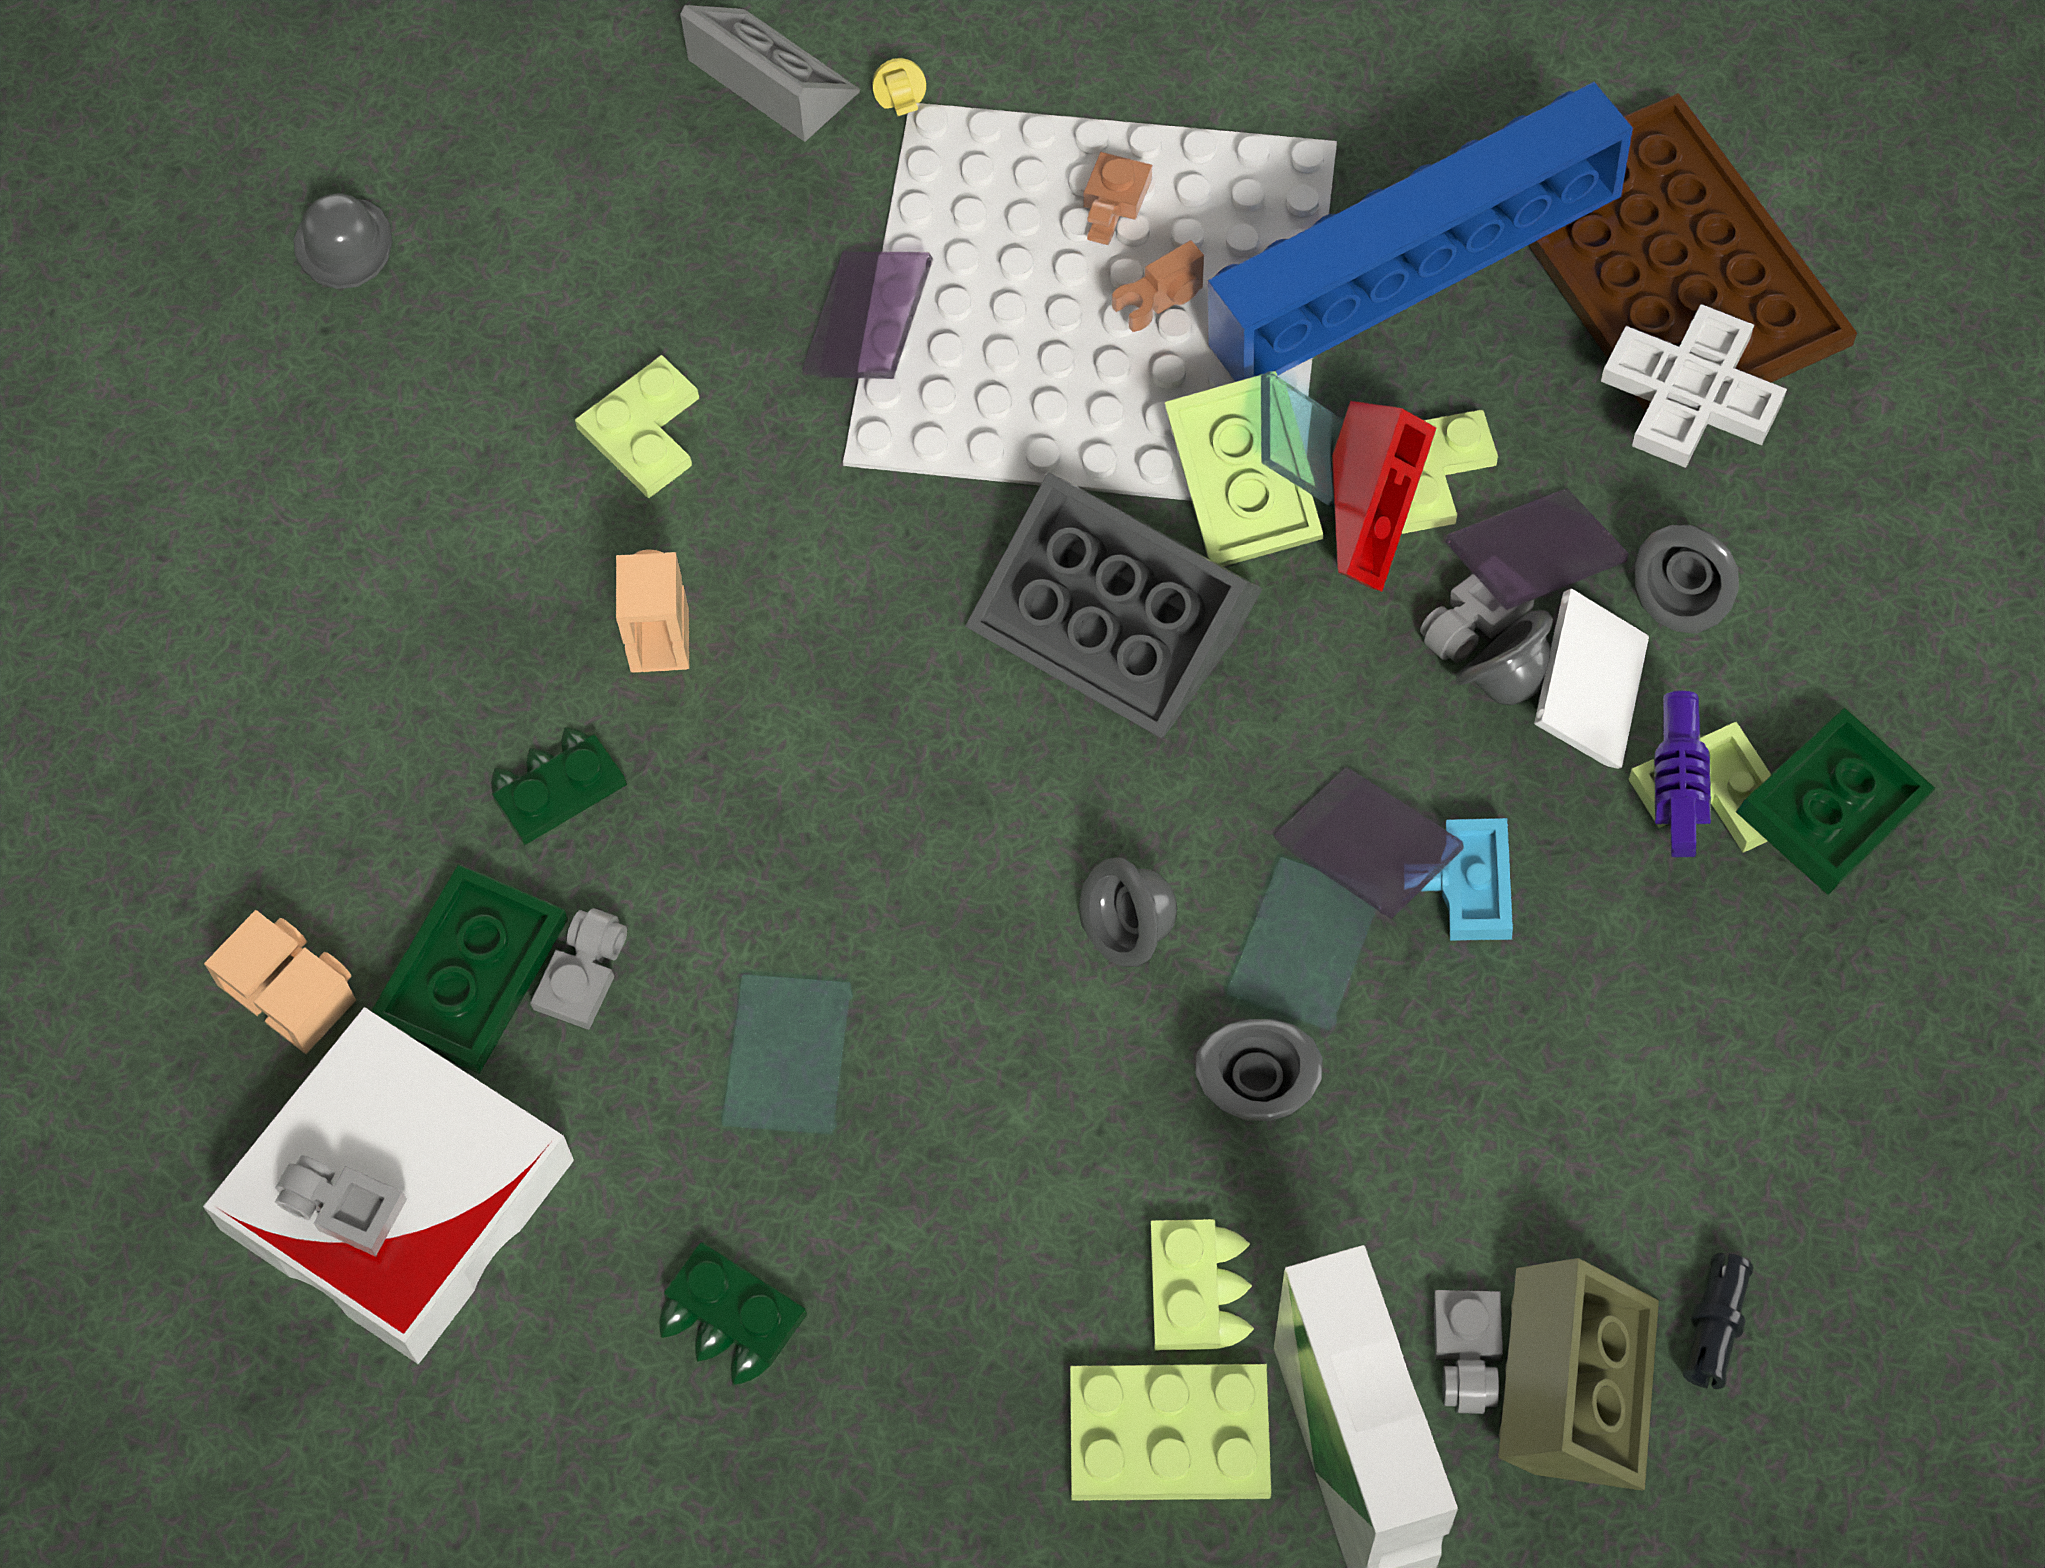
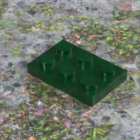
[1735,707,1936,896]
[371,864,568,1074]

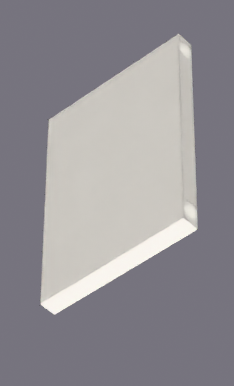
[1534,589,1649,769]

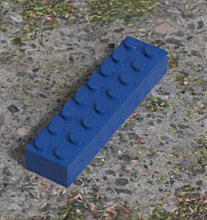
[1208,82,1633,382]

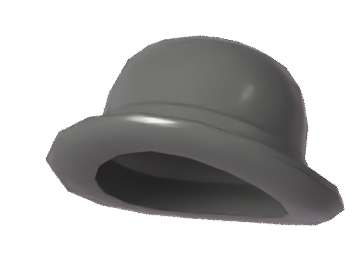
[294,193,393,289]
[1634,525,1739,633]
[1456,610,1553,706]
[1079,857,1178,967]
[1195,1019,1323,1121]

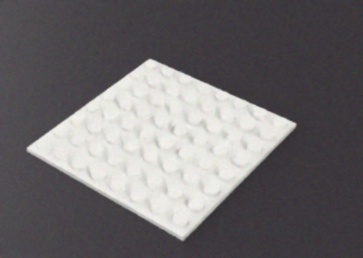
[843,103,1337,501]

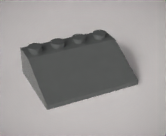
[965,472,1263,739]

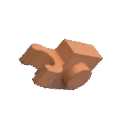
[1083,152,1153,245]
[1112,240,1204,332]

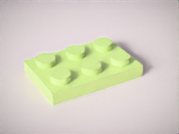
[1165,371,1323,567]
[1070,1364,1271,1500]

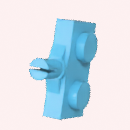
[1405,818,1513,941]

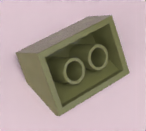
[1498,1258,1659,1490]

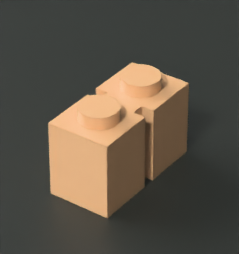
[616,550,689,673]
[204,910,356,1054]

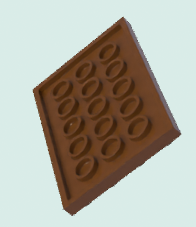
[1529,93,1857,413]

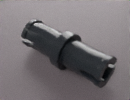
[1683,1253,1753,1389]

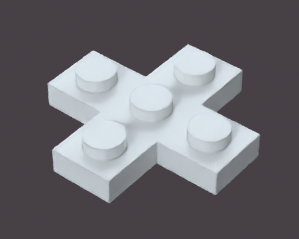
[1601,304,1787,468]

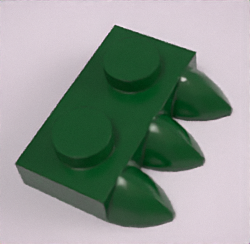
[491,728,627,846]
[659,1242,807,1385]

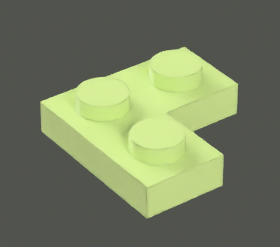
[575,355,699,499]
[1402,410,1498,534]
[1629,722,1771,853]

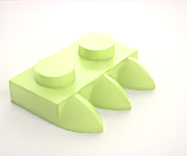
[1151,1219,1254,1350]

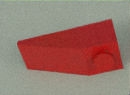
[1332,401,1437,592]

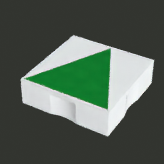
[1274,1245,1458,1568]

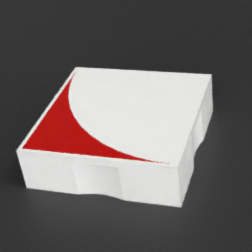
[203,1007,574,1364]

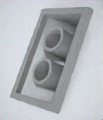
[680,5,861,142]

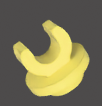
[872,58,926,116]

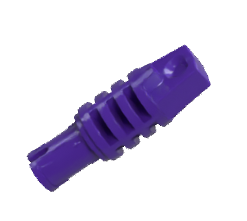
[1654,691,1711,857]

